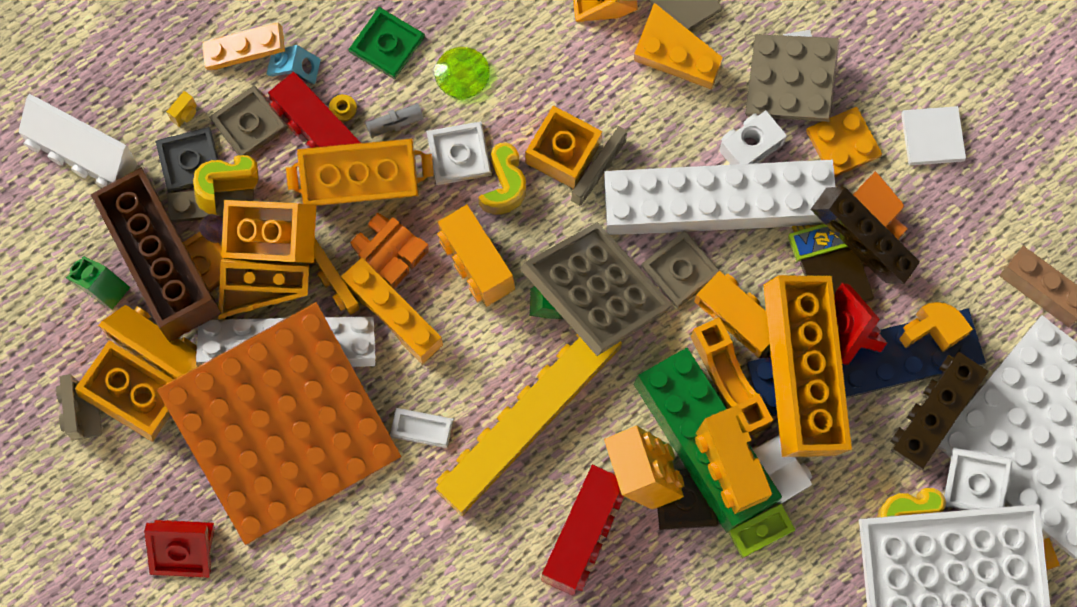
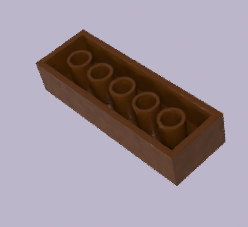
[90,167,222,342]

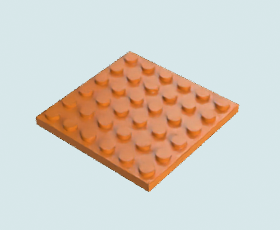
[157,302,401,545]

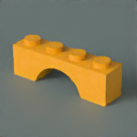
[341,257,443,365]
[690,317,773,436]

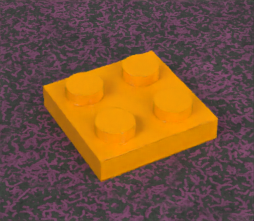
[806,106,882,177]

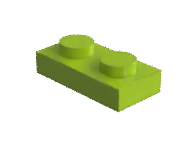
[728,504,796,559]

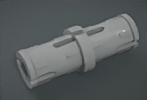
[365,103,424,139]

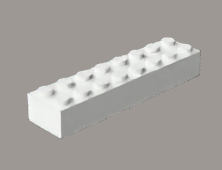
[604,160,835,235]

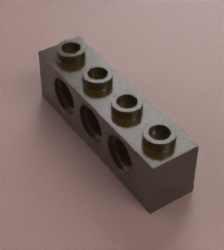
[810,187,920,284]

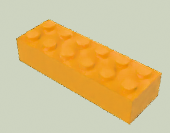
[763,275,852,457]

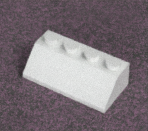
[18,93,138,188]

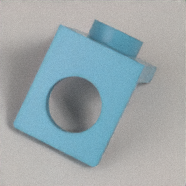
[266,45,321,84]

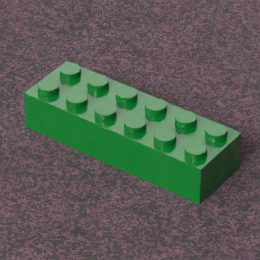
[633,348,782,533]

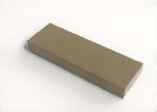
[571,126,627,206]

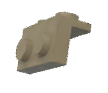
[56,374,102,440]

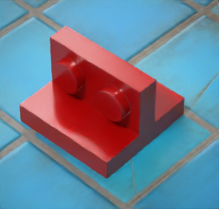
[834,283,887,365]
[144,520,215,578]

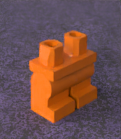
[350,213,429,289]

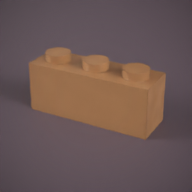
[999,245,1077,327]

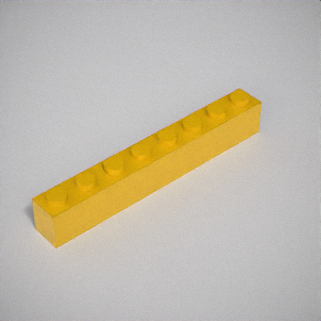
[435,334,622,516]

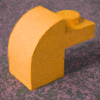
[899,302,973,352]

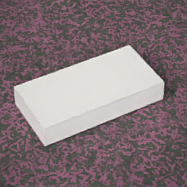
[390,408,454,449]

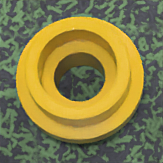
[329,94,357,122]

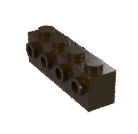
[890,352,989,470]

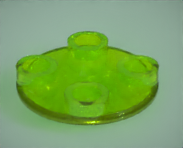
[434,47,490,100]

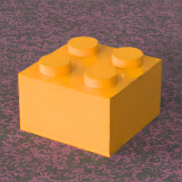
[525,105,603,189]

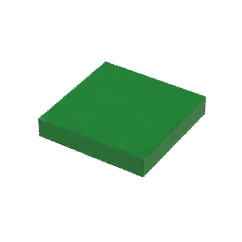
[348,7,425,80]

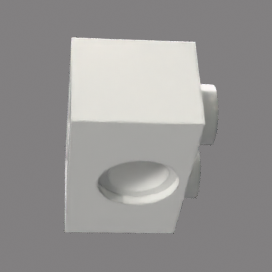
[719,110,787,165]

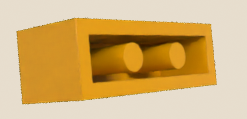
[694,270,770,359]

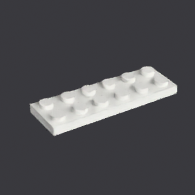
[196,317,375,367]

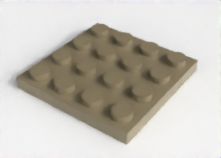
[520,222,672,356]

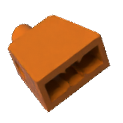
[853,171,908,240]

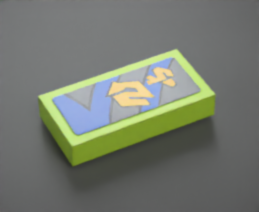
[788,224,848,263]

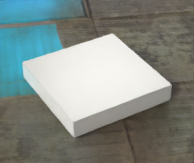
[901,106,966,166]
[426,121,492,186]
[944,447,1013,510]

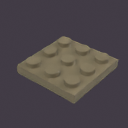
[745,34,839,122]

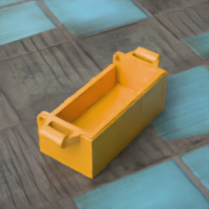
[286,138,434,206]

